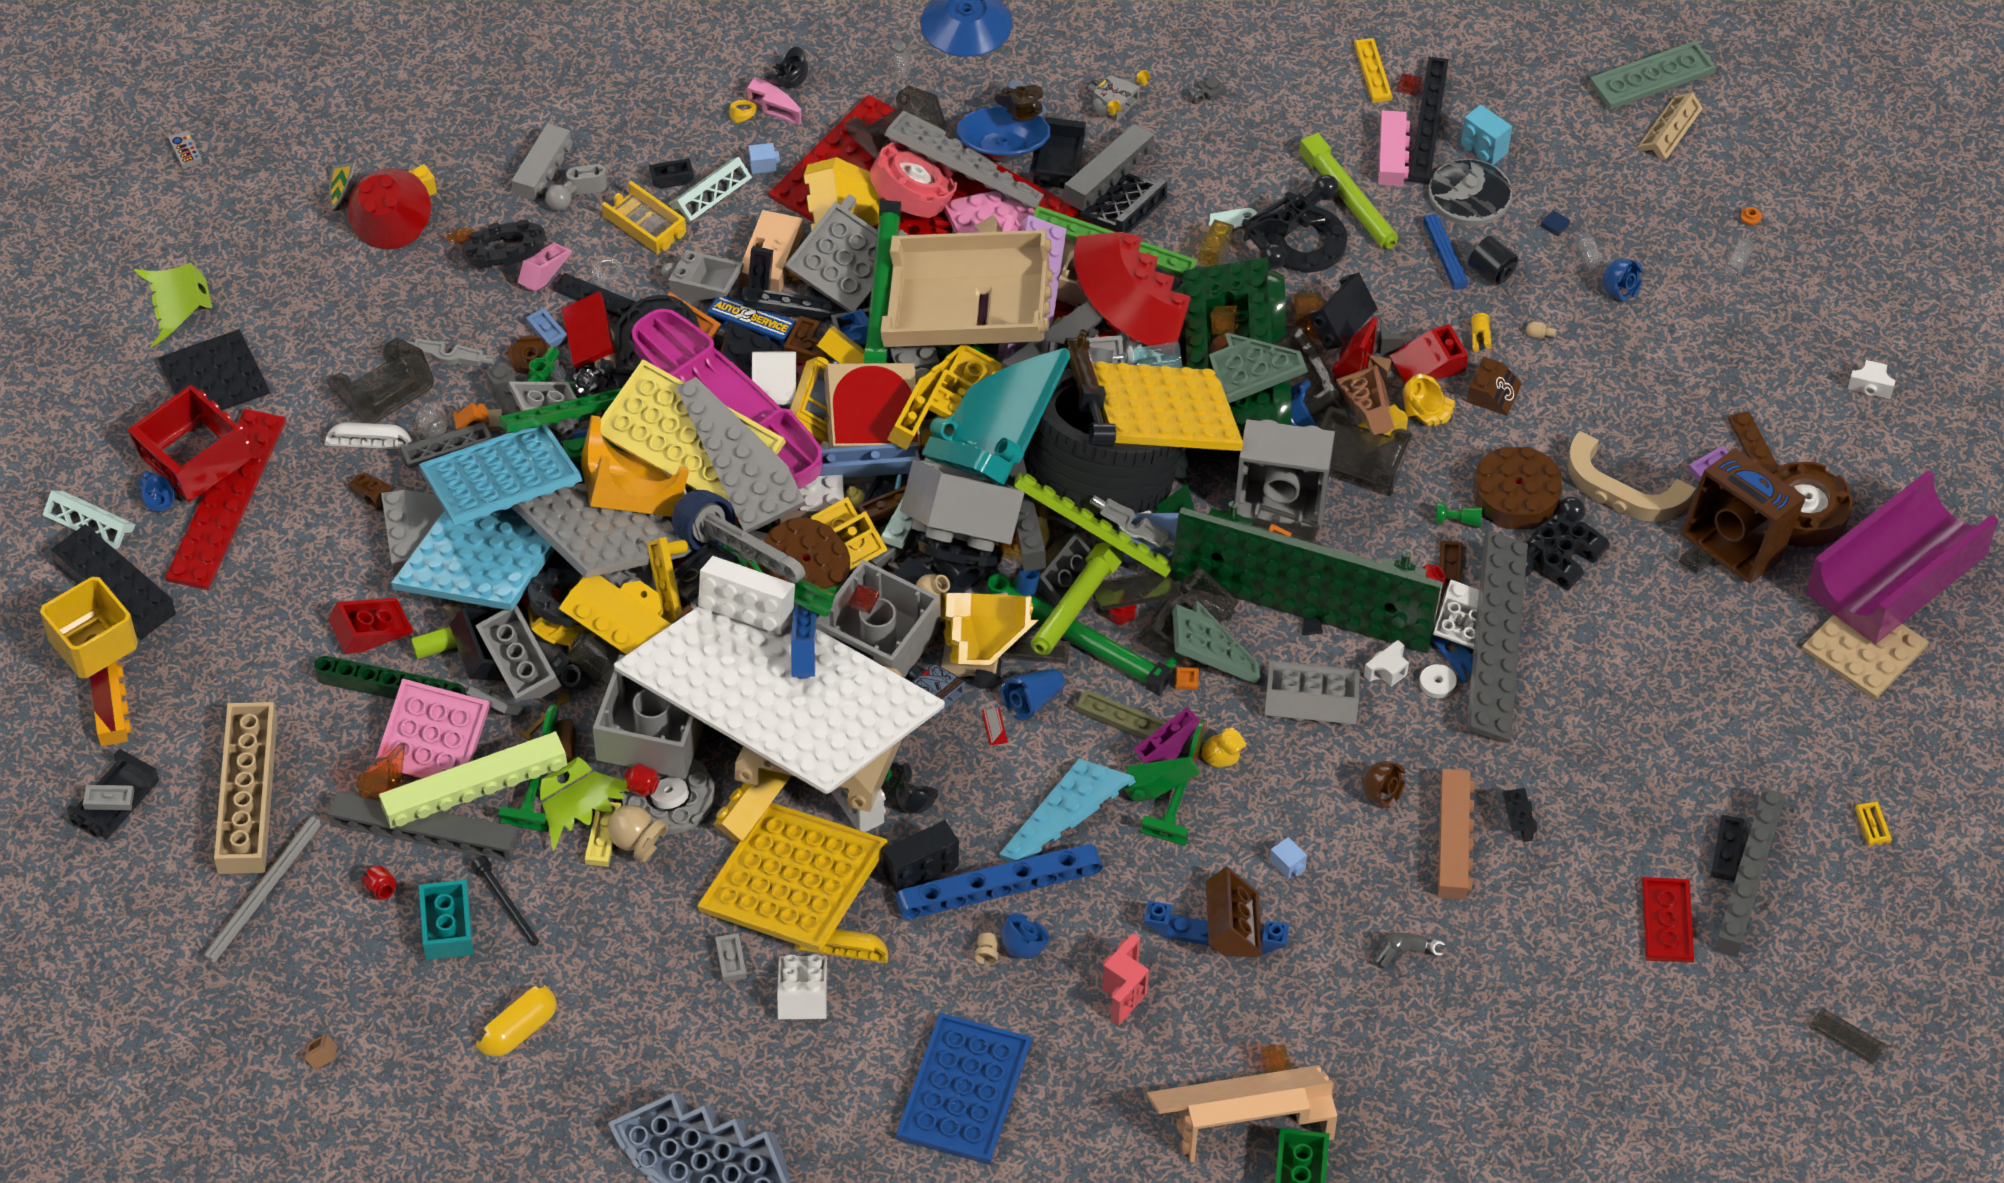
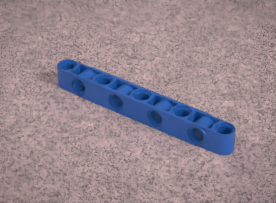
[895,844,1103,920]

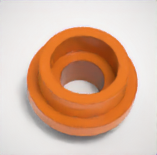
[1740,207,1762,226]

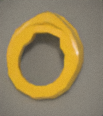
[729,100,757,123]

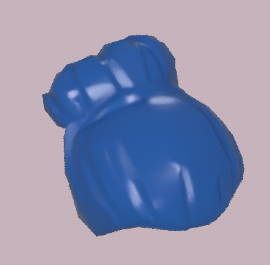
[138,471,175,512]

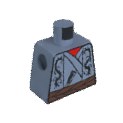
[909,664,965,718]

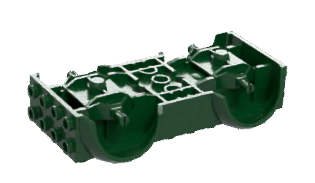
[1173,257,1291,464]

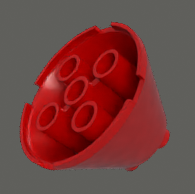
[347,168,431,249]

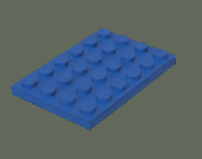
[896,1013,1032,1165]

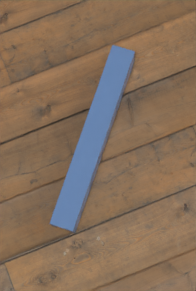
[819,442,920,478]

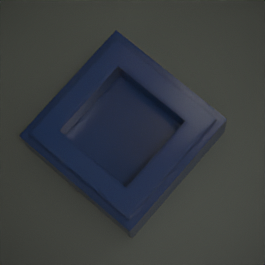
[1540,210,1570,237]

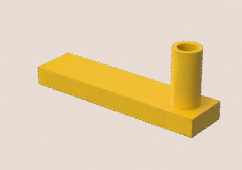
[646,537,688,624]

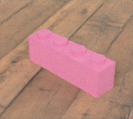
[1378,110,1410,186]

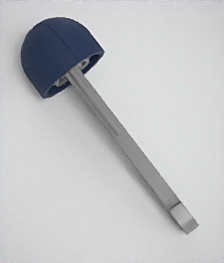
[672,490,806,583]

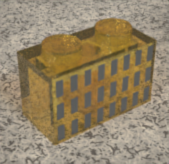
[1198,219,1234,267]

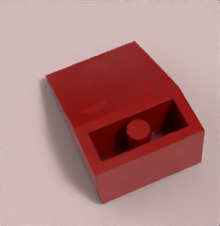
[1389,324,1468,385]

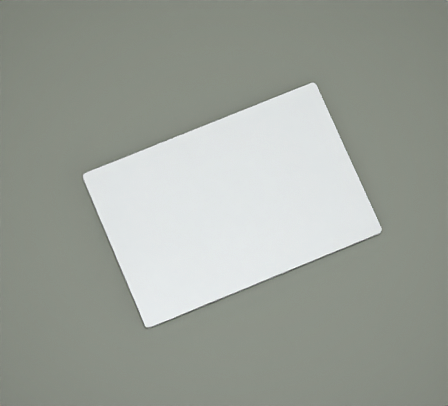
[614,607,945,794]

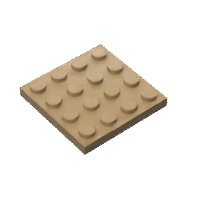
[1801,614,1929,700]

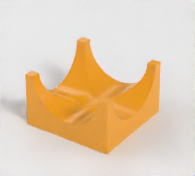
[581,415,689,517]

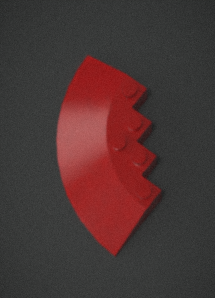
[1074,232,1191,358]

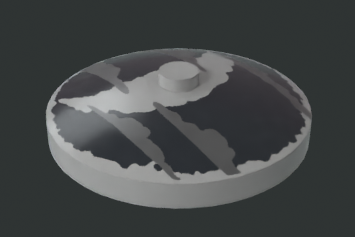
[1428,159,1512,226]

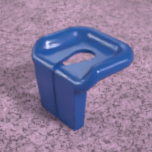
[1291,380,1316,427]

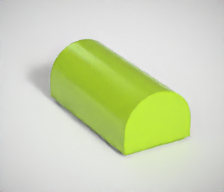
[411,627,457,660]

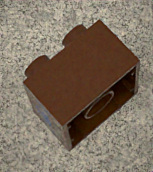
[1680,448,1806,584]

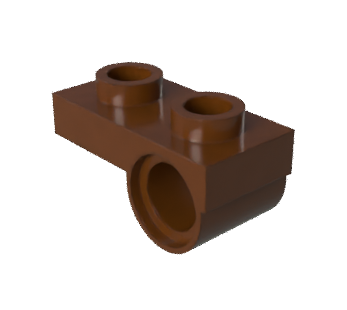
[348,472,392,511]

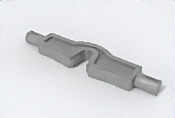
[400,339,496,366]
[1090,495,1175,551]

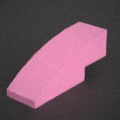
[747,77,801,125]

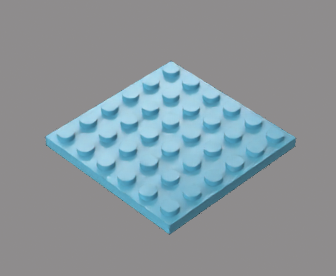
[419,424,582,526]
[391,507,555,611]

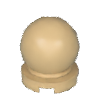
[608,805,668,863]

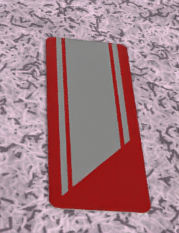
[982,708,1008,746]

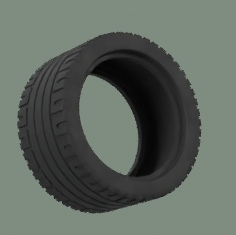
[1023,368,1182,514]

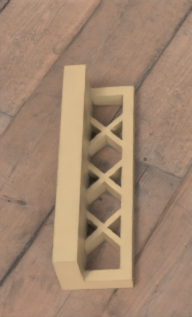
[1637,92,1703,160]

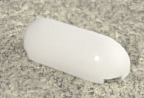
[324,422,412,449]

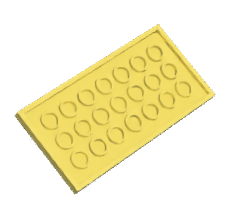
[600,360,786,512]

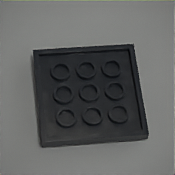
[158,329,270,411]

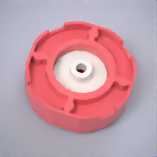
[870,142,957,218]

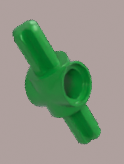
[527,346,560,382]

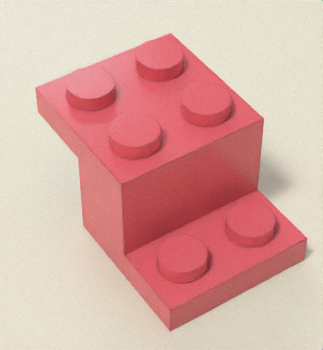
[1102,933,1149,1026]

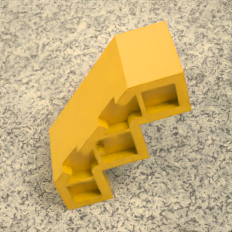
[804,157,885,230]
[940,593,1038,665]

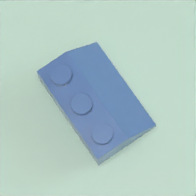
[1117,513,1179,563]

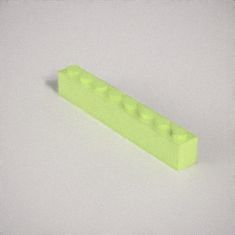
[379,732,567,828]

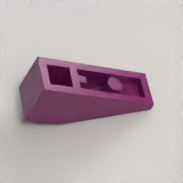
[1133,706,1201,764]

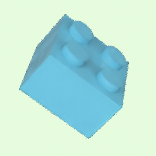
[1461,105,1512,165]

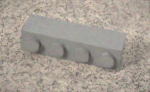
[511,123,573,200]

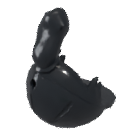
[764,47,808,89]
[895,763,939,814]

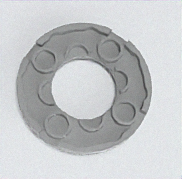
[621,758,715,835]

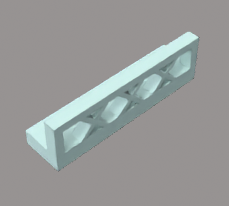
[669,157,752,222]
[43,490,136,549]

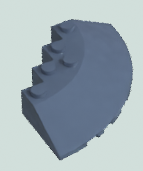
[608,1093,791,1183]

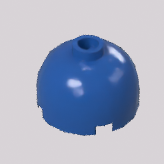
[1603,258,1643,302]
[1001,913,1050,959]

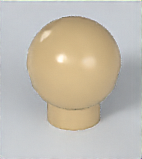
[916,574,950,601]

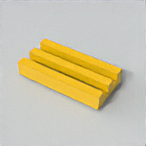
[1855,801,1892,847]

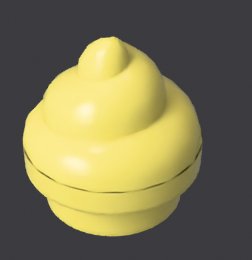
[844,486,865,509]

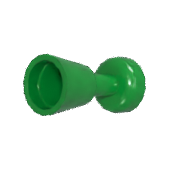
[1436,502,1482,528]

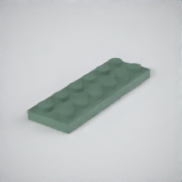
[1589,41,1717,110]

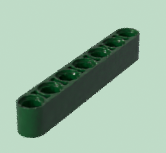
[314,656,466,699]

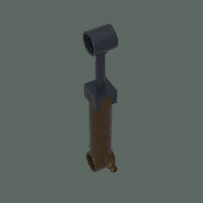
[1063,329,1116,446]

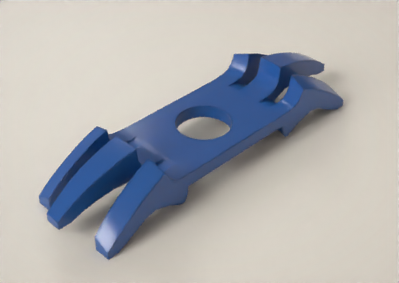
[1431,618,1473,683]

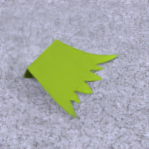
[134,263,212,347]
[540,757,630,851]

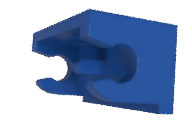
[840,309,868,345]

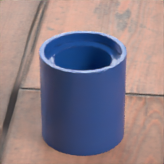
[1016,567,1040,596]

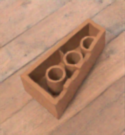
[1336,365,1395,435]

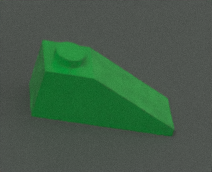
[1124,757,1200,802]

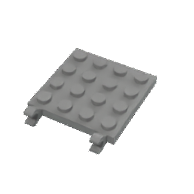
[785,194,908,312]

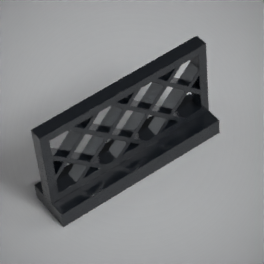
[1080,173,1167,234]

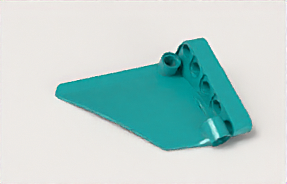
[921,348,1070,486]

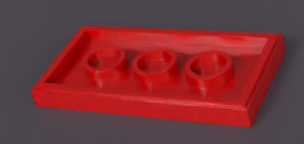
[562,291,615,369]
[1642,877,1694,963]

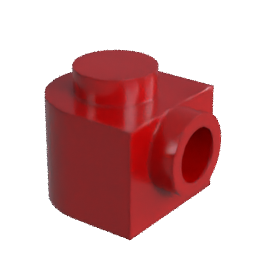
[1108,594,1136,625]

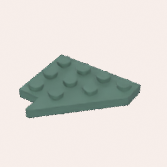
[1209,333,1308,403]
[1173,601,1260,684]

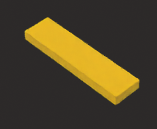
[1354,38,1393,103]

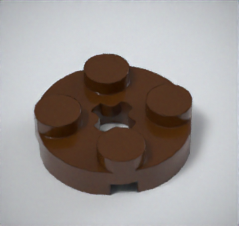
[508,335,551,374]

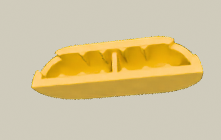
[794,928,888,963]
[475,985,557,1056]

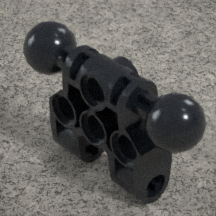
[1525,497,1609,590]

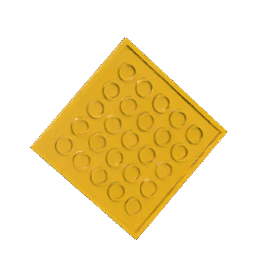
[1092,361,1243,451]
[697,802,889,952]

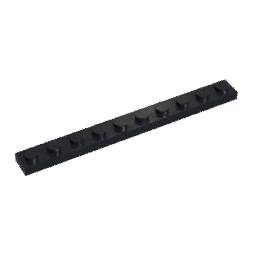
[554,273,723,352]

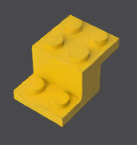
[809,497,887,571]

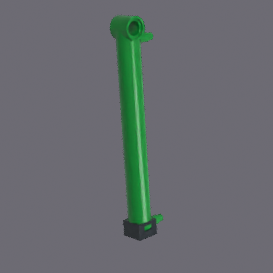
[864,200,901,364]
[988,574,1177,696]

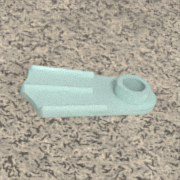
[1209,208,1257,234]

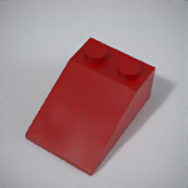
[1332,317,1378,383]
[328,597,414,654]

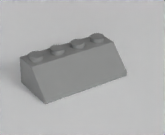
[475,605,562,701]

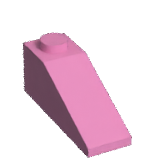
[518,243,572,291]

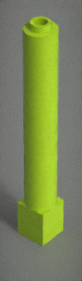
[1299,133,1398,249]
[1031,542,1124,655]

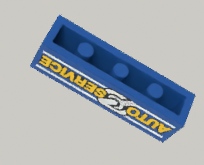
[708,296,796,347]

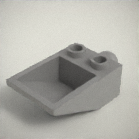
[661,250,744,302]

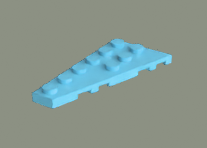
[999,759,1135,863]

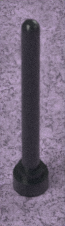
[471,856,539,946]

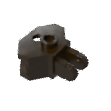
[994,85,1043,122]

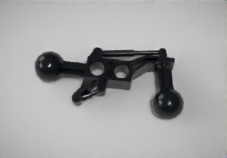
[1241,174,1339,270]

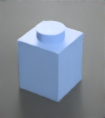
[748,143,780,174]
[1270,837,1307,879]

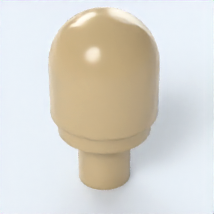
[1526,321,1557,340]

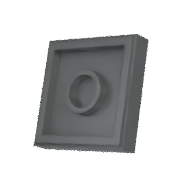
[467,686,526,716]

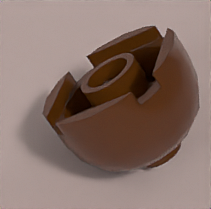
[1362,761,1405,809]

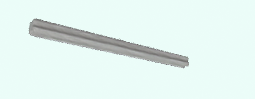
[204,816,321,963]

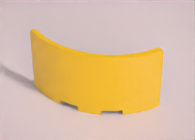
[527,605,610,649]

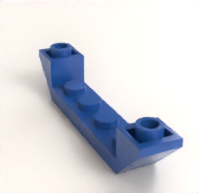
[791,603,819,679]
[1144,901,1290,955]

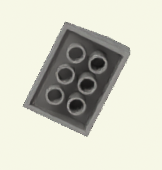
[381,490,444,578]
[1265,661,1360,725]

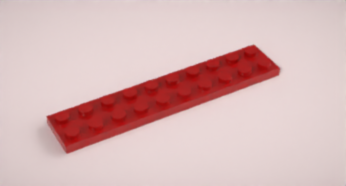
[165,408,287,590]

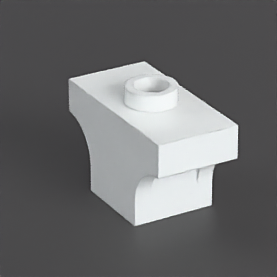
[1848,360,1895,399]
[1364,640,1409,687]

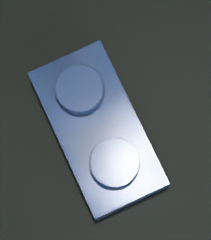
[526,308,568,347]

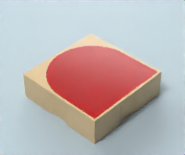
[824,363,920,450]

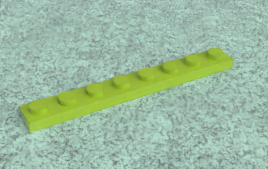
[1014,472,1171,577]

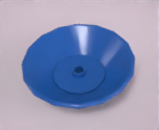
[920,0,1013,57]
[956,106,1050,161]

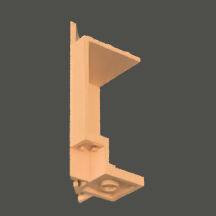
[1147,1065,1337,1163]

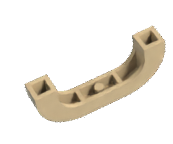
[1568,431,1696,522]

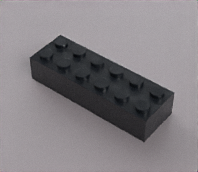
[50,524,176,640]

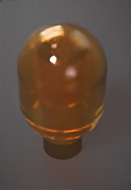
[446,227,475,245]

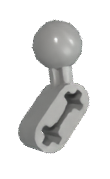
[545,164,607,211]

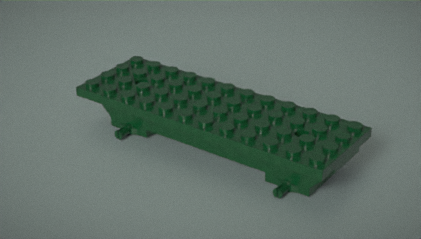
[1170,501,1443,653]

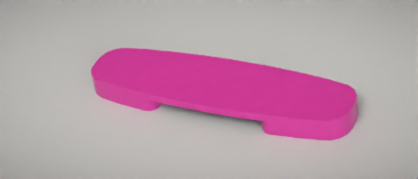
[632,309,823,489]

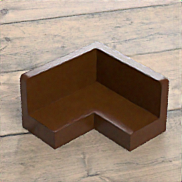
[784,316,828,362]

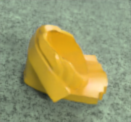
[1403,374,1455,426]

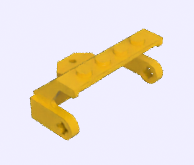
[559,575,672,655]

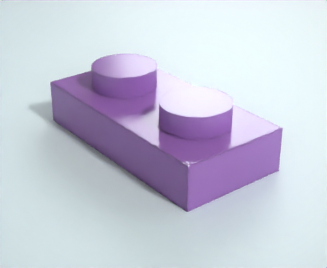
[1688,446,1729,482]

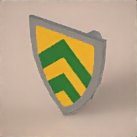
[329,162,359,211]

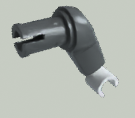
[1373,933,1445,969]

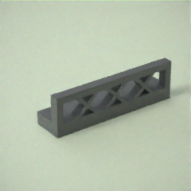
[401,422,492,469]

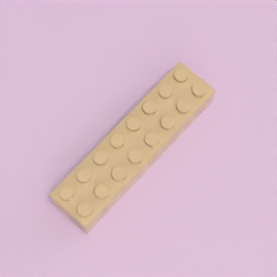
[214,702,277,874]

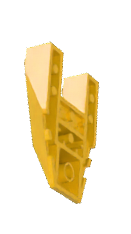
[887,344,1001,468]

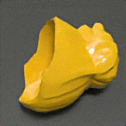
[1202,728,1246,768]

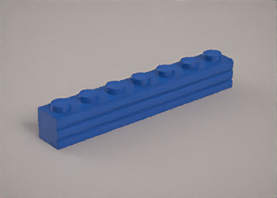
[1423,213,1468,290]

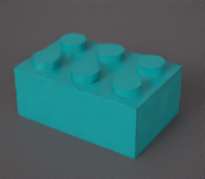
[419,879,474,960]

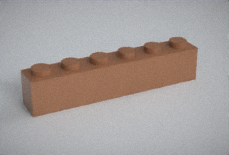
[1438,769,1474,900]

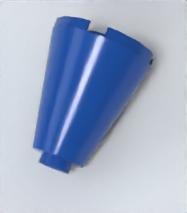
[1001,668,1065,721]

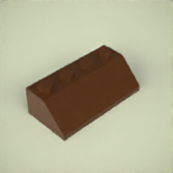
[1206,866,1262,957]

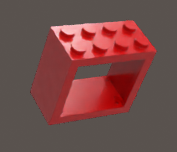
[127,385,252,503]

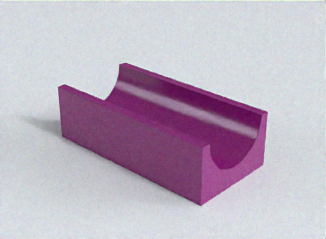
[1805,470,1999,645]

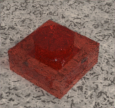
[1397,73,1422,96]
[848,584,880,614]

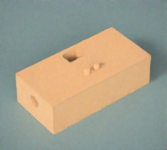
[738,210,803,292]

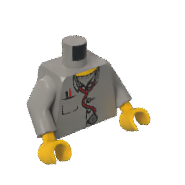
[1088,70,1151,122]

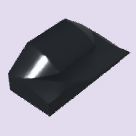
[649,158,694,189]

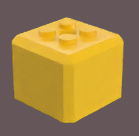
[40,577,138,678]

